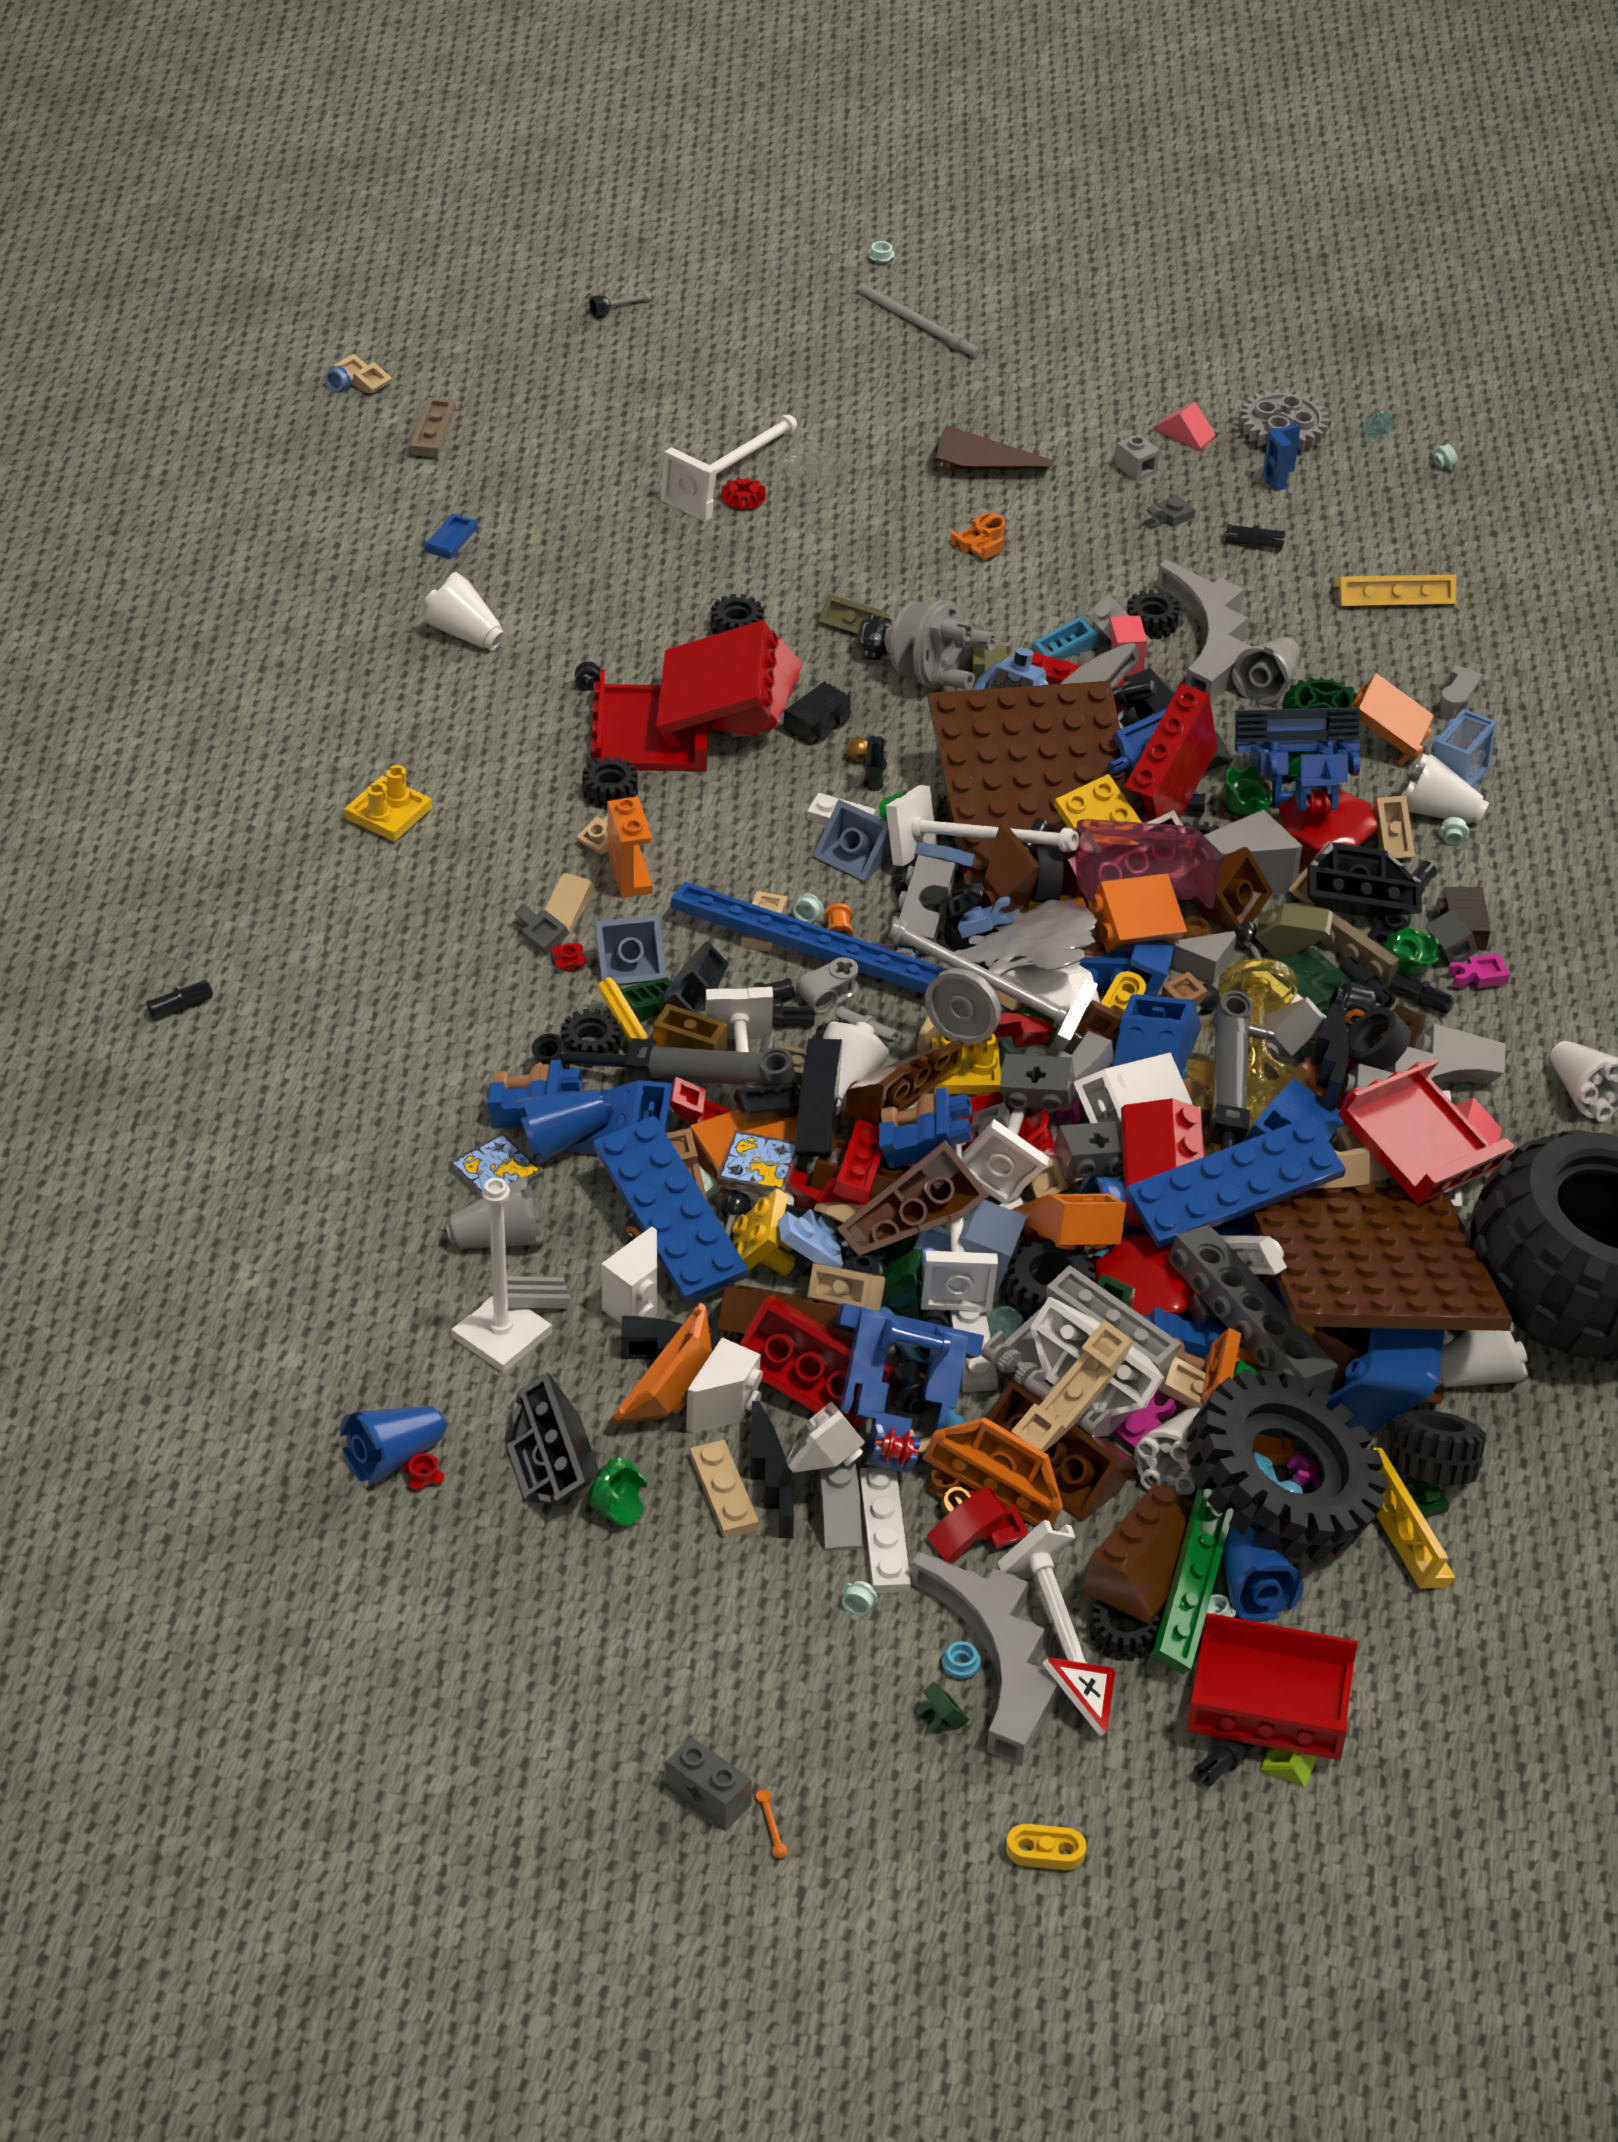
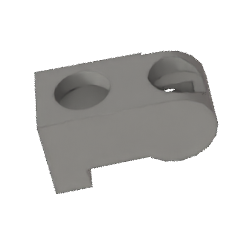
[1438,665,1483,721]

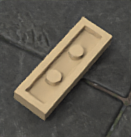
[690,1439,759,1539]

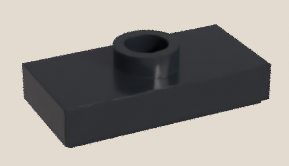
[733,1083,801,1122]

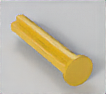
[597,977,657,1047]

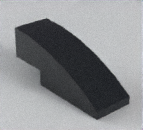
[656,941,729,1013]
[621,1316,721,1359]

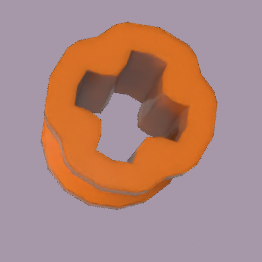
[824,903,853,937]

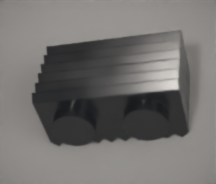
[783,681,851,745]

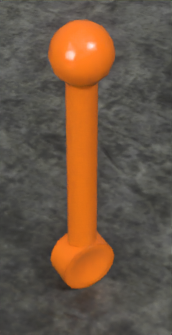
[756,1789,788,1859]

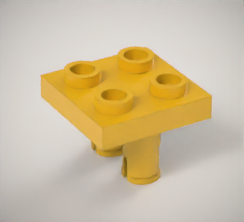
[344,765,432,842]
[1054,774,1142,851]
[931,1034,1001,1094]
[732,1188,795,1277]

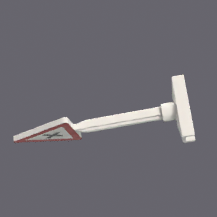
[998,1520,1115,1736]

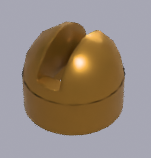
[846,736,868,763]
[941,1487,971,1515]

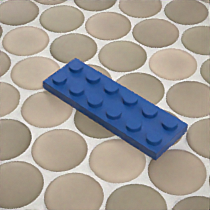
[593,1115,748,1304]
[1126,1115,1346,1248]

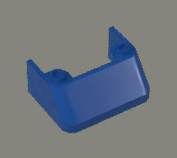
[1326,1328,1444,1433]

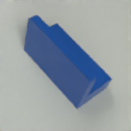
[1262,424,1300,491]
[1129,940,1174,996]

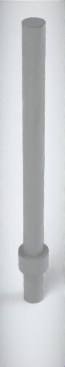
[858,283,981,358]

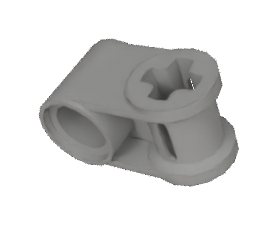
[795,957,858,1014]

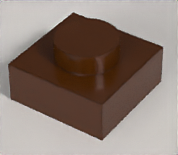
[1075,1000,1121,1039]

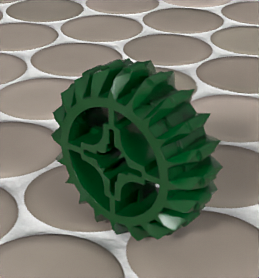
[1282,676,1357,709]

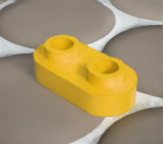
[1101,971,1146,1028]
[1006,1824,1086,1870]

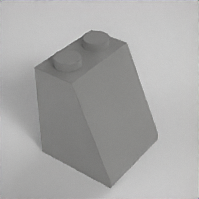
[1198,810,1302,895]

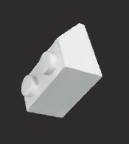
[601,1227,657,1324]
[686,1338,763,1433]

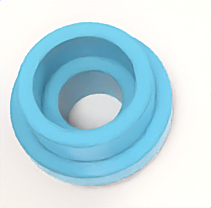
[942,1641,981,1679]

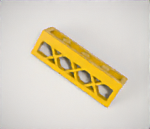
[1334,574,1456,606]
[1373,1448,1456,1589]

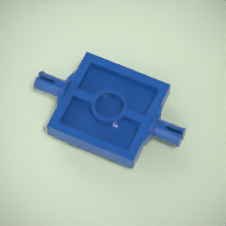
[1107,709,1166,775]

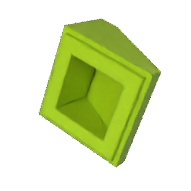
[1260,1747,1317,1787]

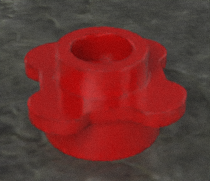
[551,943,586,972]
[403,1453,444,1491]

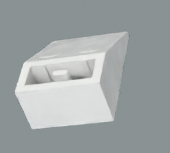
[1073,1052,1193,1123]

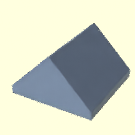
[813,799,891,881]
[594,914,667,984]
[959,1200,1027,1294]

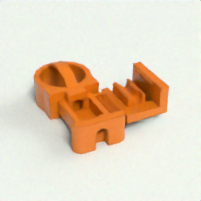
[950,513,1005,560]

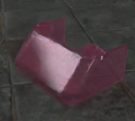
[1076,819,1222,909]

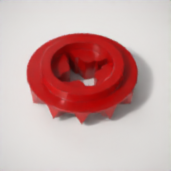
[721,477,766,509]

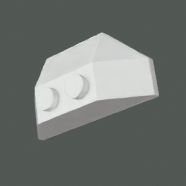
[1001,958,1100,1007]
[1030,1297,1164,1417]
[786,1401,865,1473]

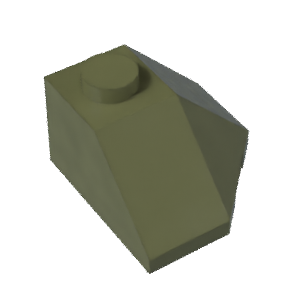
[1255,903,1334,961]

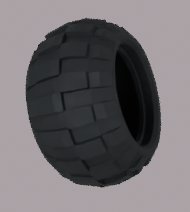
[1471,1130,1618,1361]

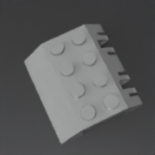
[981,1265,1181,1437]

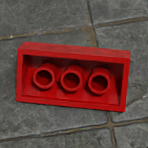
[709,637,803,736]
[1121,1098,1204,1231]
[739,1295,895,1431]

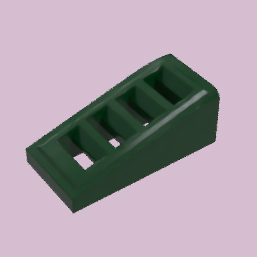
[620,977,672,1023]

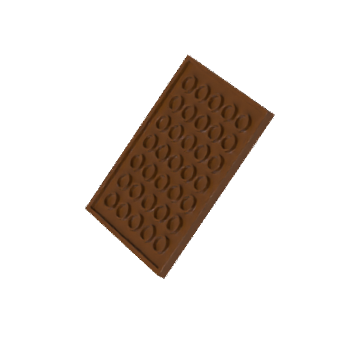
[928,681,1140,895]
[1248,1184,1512,1331]

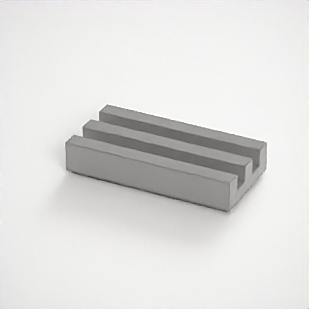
[507,1276,571,1309]

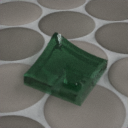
[1265,948,1353,1010]

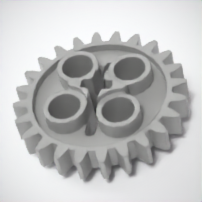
[1239,389,1329,451]

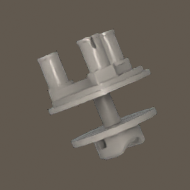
[885,599,997,690]

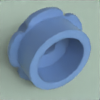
[325,365,351,392]

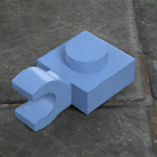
[958,897,1016,938]

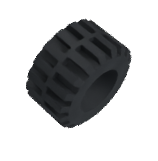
[1005,1239,1096,1324]
[1388,1410,1487,1485]

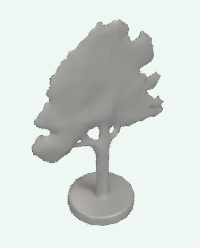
[925,898,1097,1045]

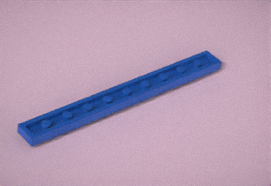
[670,882,949,994]

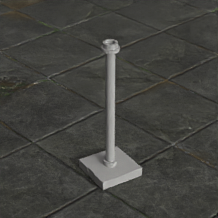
[888,920,1098,1056]

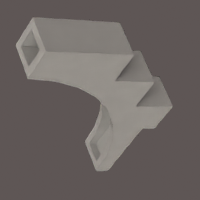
[1157,560,1252,702]
[1340,1024,1506,1106]
[911,1552,1061,1766]

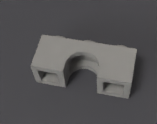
[890,855,955,956]

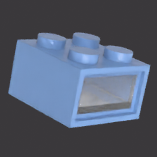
[1431,709,1496,788]

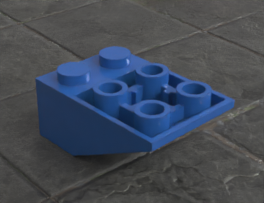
[1113,994,1201,1077]
[1243,1079,1345,1143]
[563,1080,672,1154]

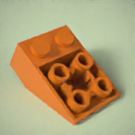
[1011,1194,1126,1250]

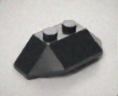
[1307,842,1422,918]
[506,1372,599,1504]

